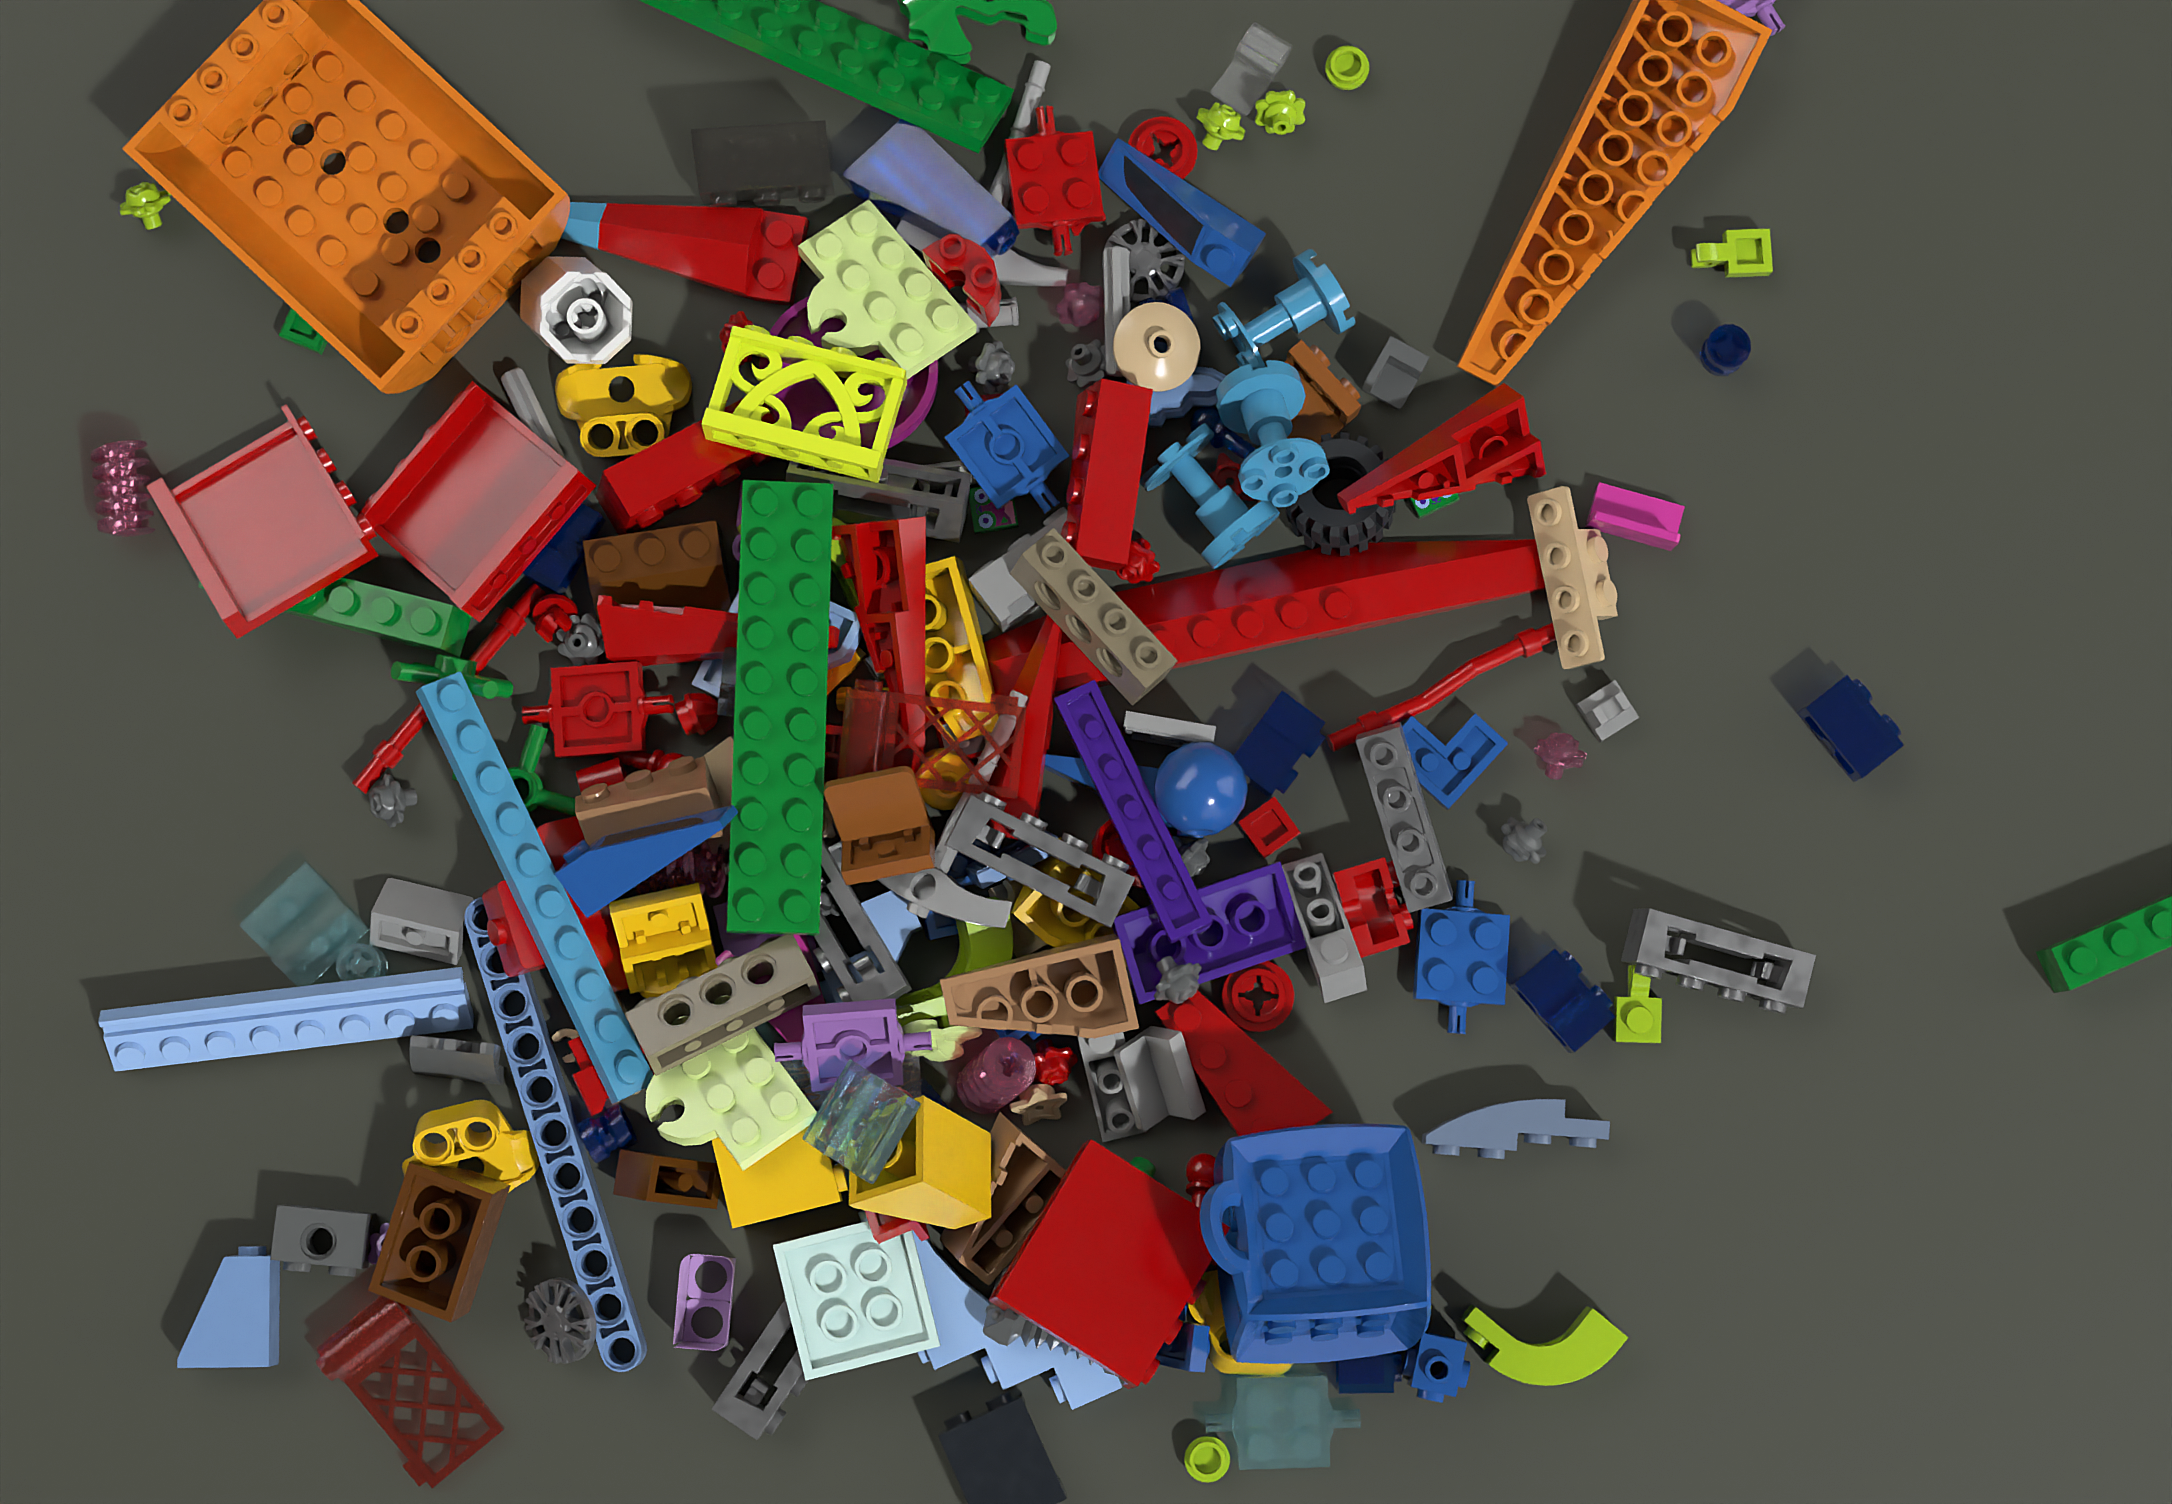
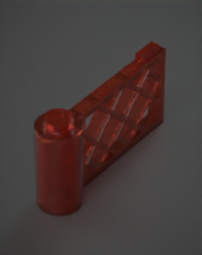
[837,679,1027,798]
[316,1295,505,1488]

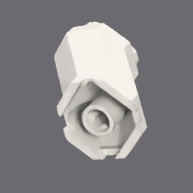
[520,256,633,364]

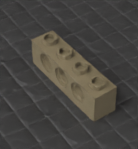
[1010,528,1178,706]
[625,934,821,1076]

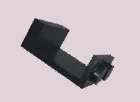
[938,1391,1067,1504]

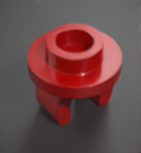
[533,594,578,643]

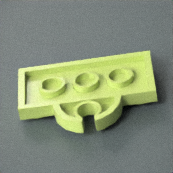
[798,200,977,379]
[645,995,819,1171]

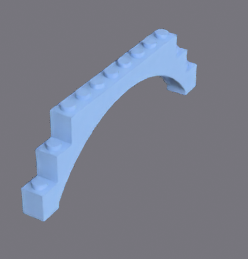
[792,890,1122,1410]

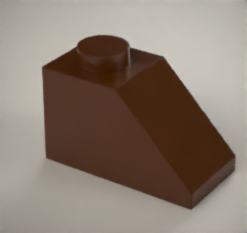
[613,1149,721,1209]

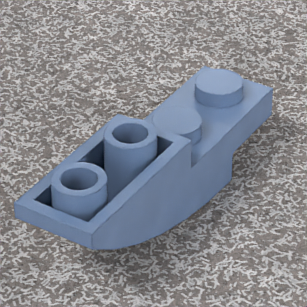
[1422,1099,1610,1159]

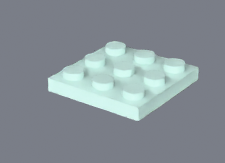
[773,1221,941,1380]

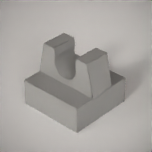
[1576,680,1639,743]

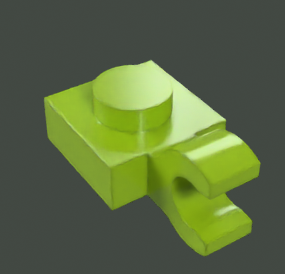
[1691,229,1773,278]
[1613,965,1662,1043]

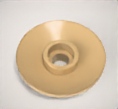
[1113,302,1201,392]

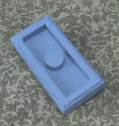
[965,830,1058,889]

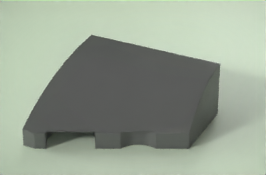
[410,1035,505,1085]

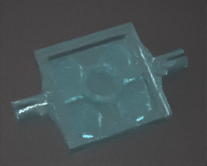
[1205,1373,1361,1470]

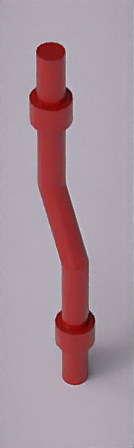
[352,583,546,794]
[1326,622,1556,752]

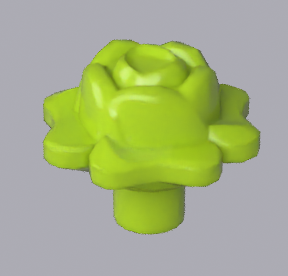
[1255,90,1305,135]
[1196,102,1246,150]
[119,182,171,230]

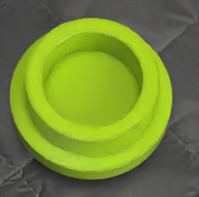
[1325,46,1369,90]
[1184,1436,1230,1483]

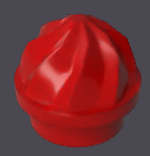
[674,693,719,736]

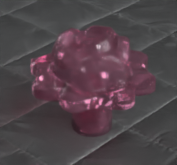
[1055,282,1104,328]
[1533,732,1587,780]

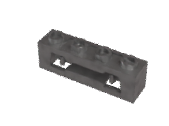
[786,458,971,543]
[1356,722,1453,913]
[944,791,1135,927]
[813,839,912,1002]
[1621,908,1816,1014]
[712,1299,809,1440]

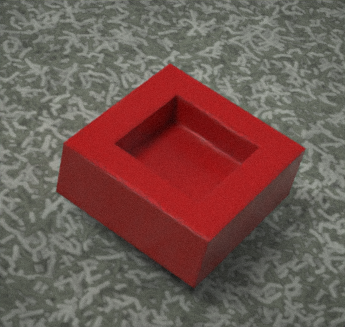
[1237,796,1301,860]

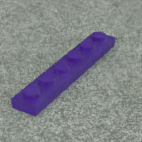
[1054,680,1213,944]

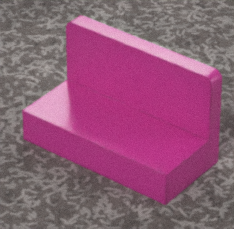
[1585,482,1685,551]

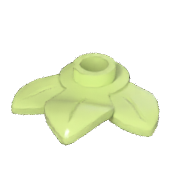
[902,1019,982,1062]

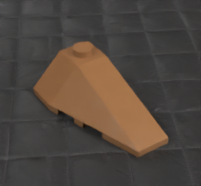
[939,933,1139,1039]

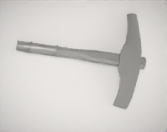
[896,60,1068,286]
[877,690,1028,928]

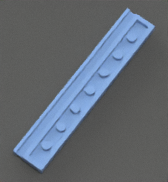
[98,967,474,1072]

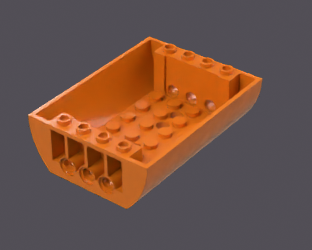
[122,0,570,394]

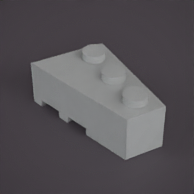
[968,507,1091,634]

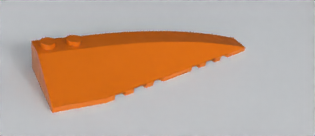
[1456,0,1772,387]

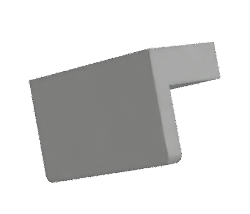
[370,878,474,965]
[1114,1026,1206,1131]

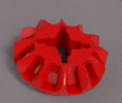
[1128,116,1198,179]
[1222,961,1294,1032]

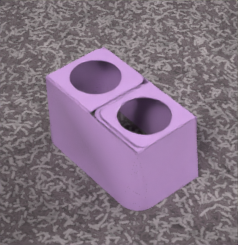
[673,1254,736,1351]

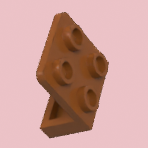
[1284,339,1361,444]
[824,766,935,886]

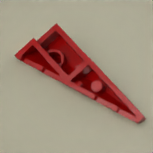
[832,516,926,749]
[597,595,840,666]
[984,615,1063,839]

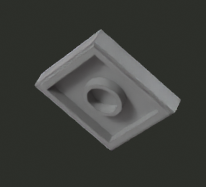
[1123,711,1216,748]

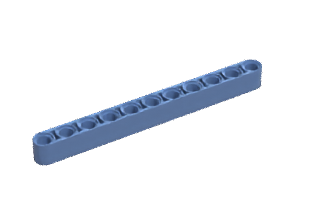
[464,897,647,1372]

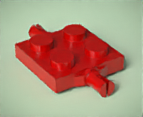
[1004,106,1104,256]
[522,661,674,758]

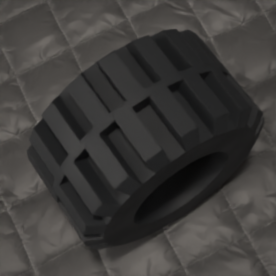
[1285,432,1396,556]

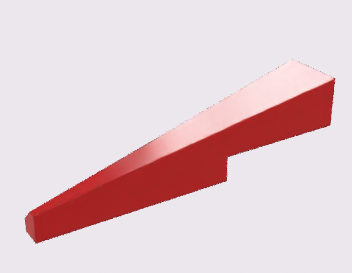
[1337,383,1546,514]

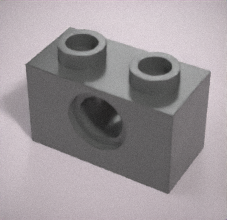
[270,1204,376,1277]

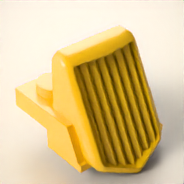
[609,883,718,998]

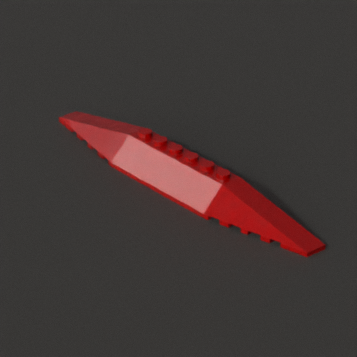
[879,539,1546,732]

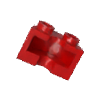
[922,234,1002,327]
[1332,857,1414,958]

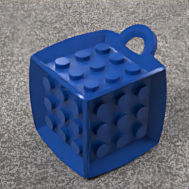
[1200,1124,1431,1364]

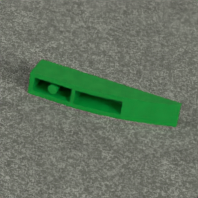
[198,578,472,658]
[2036,893,2172,993]

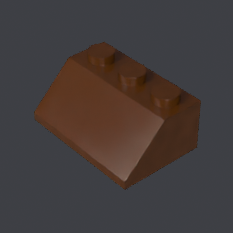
[583,520,732,624]
[368,1161,511,1323]

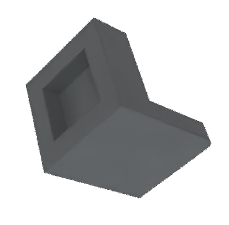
[1362,336,1430,410]

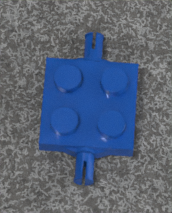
[944,381,1070,514]
[1413,880,1510,1034]

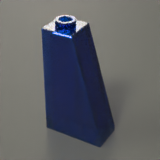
[842,119,1020,259]

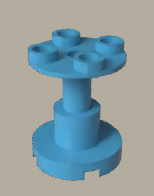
[1212,249,1355,370]
[1216,360,1330,507]
[1139,423,1280,569]

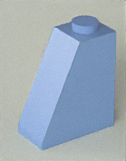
[177,1246,280,1368]

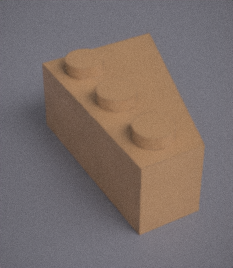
[575,756,724,845]
[939,1112,1066,1286]

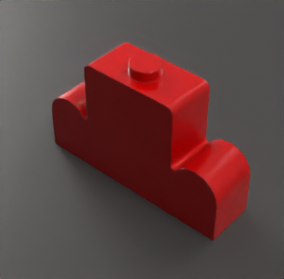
[482,816,629,994]

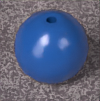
[1153,742,1248,836]

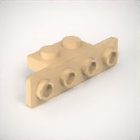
[1527,486,1618,669]

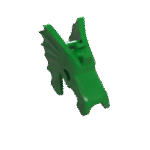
[897,0,1057,66]

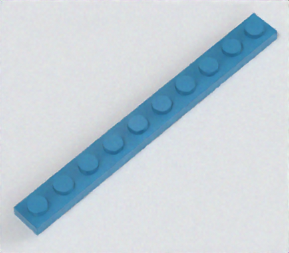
[416,671,653,1104]

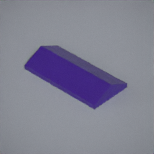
[1112,861,1306,1004]

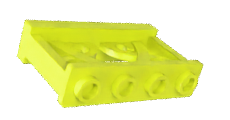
[702,325,907,483]

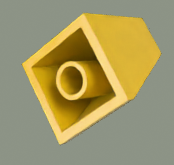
[849,1095,991,1229]
[712,1112,848,1229]

